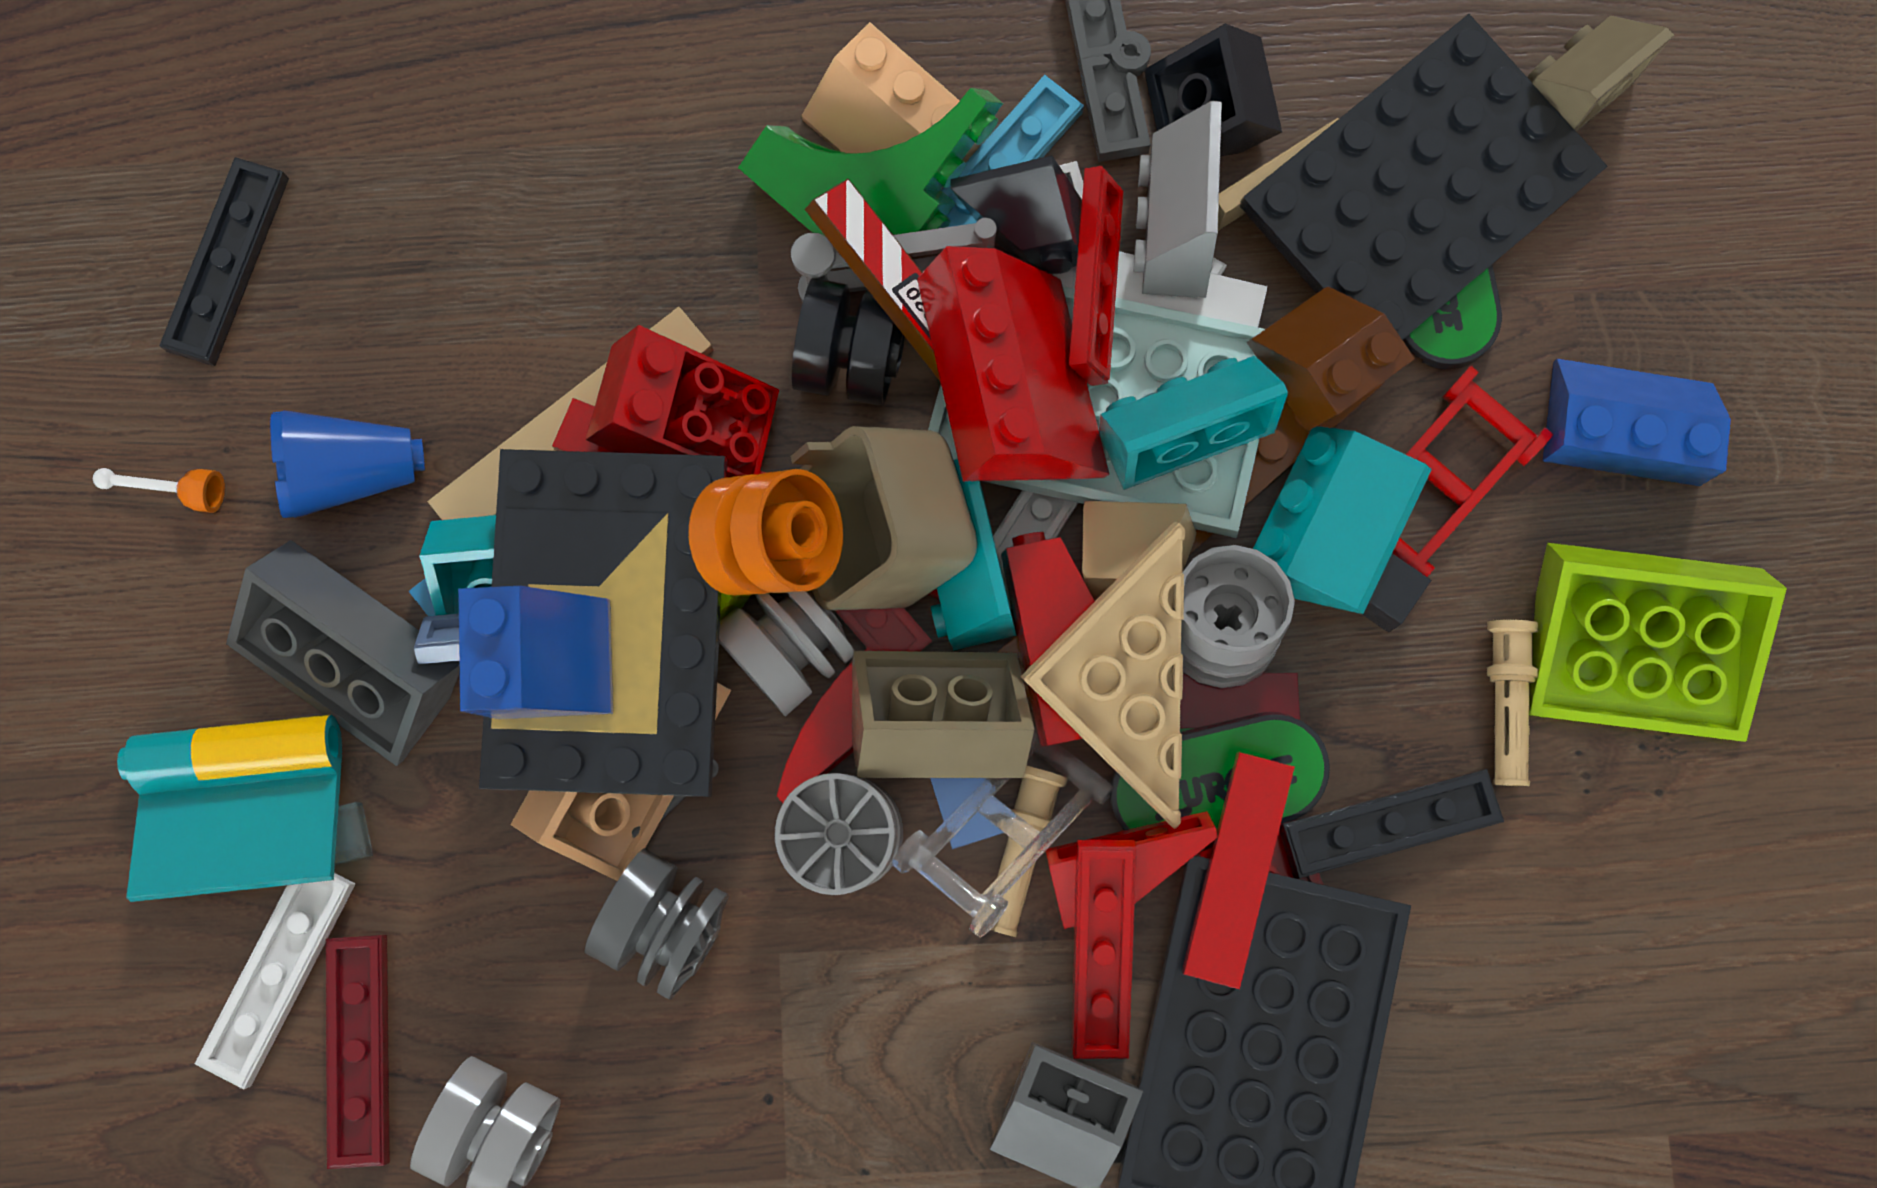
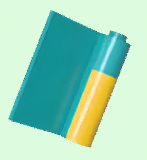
[117,714,342,902]

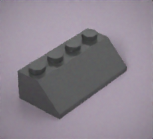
[226,540,460,766]

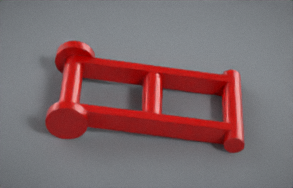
[1392,366,1553,577]

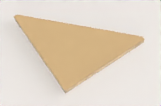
[1020,521,1185,829]

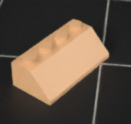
[510,682,731,881]

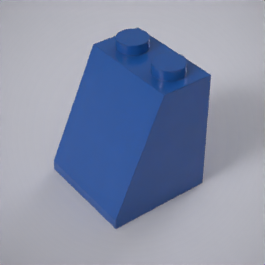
[458,586,613,719]

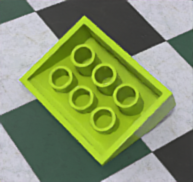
[1529,543,1787,742]

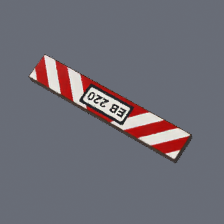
[804,179,940,380]

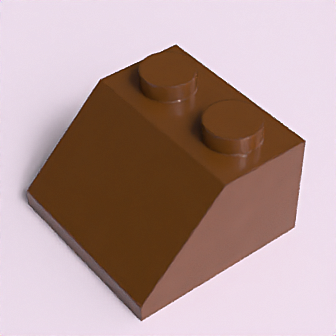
[1246,286,1415,431]

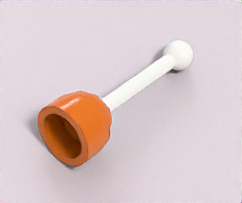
[93,468,225,513]

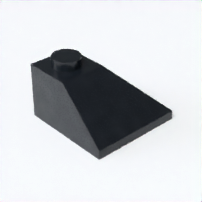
[950,155,1082,274]

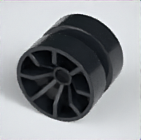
[791,278,905,406]

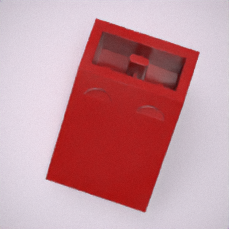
[585,325,780,477]

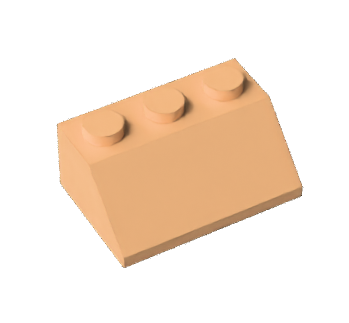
[801,22,983,190]

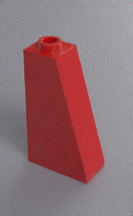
[1001,532,1095,747]

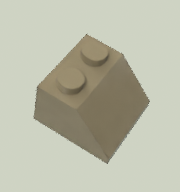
[1527,16,1674,132]

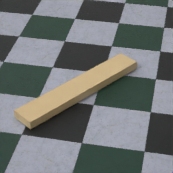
[427,307,714,520]

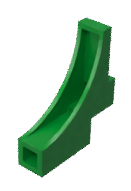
[738,88,1003,236]

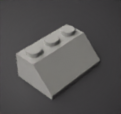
[1133,101,1222,298]

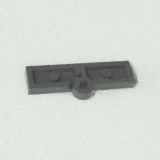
[1065,0,1151,162]

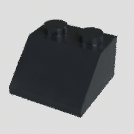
[1144,23,1282,157]

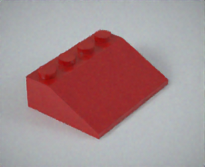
[917,246,1110,482]

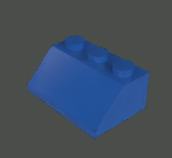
[1543,359,1731,486]

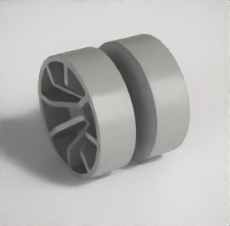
[775,773,903,895]
[410,1056,561,1188]

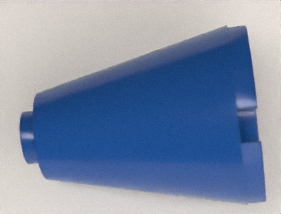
[270,410,425,518]

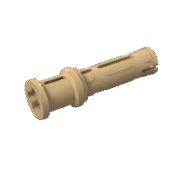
[1487,620,1538,786]
[982,766,1068,937]

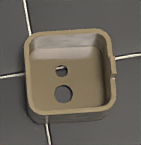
[790,426,977,610]

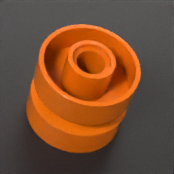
[689,469,843,596]

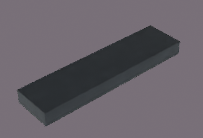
[159,157,289,366]
[1279,769,1504,879]

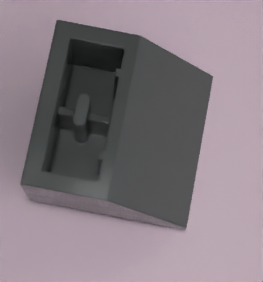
[989,1042,1143,1188]

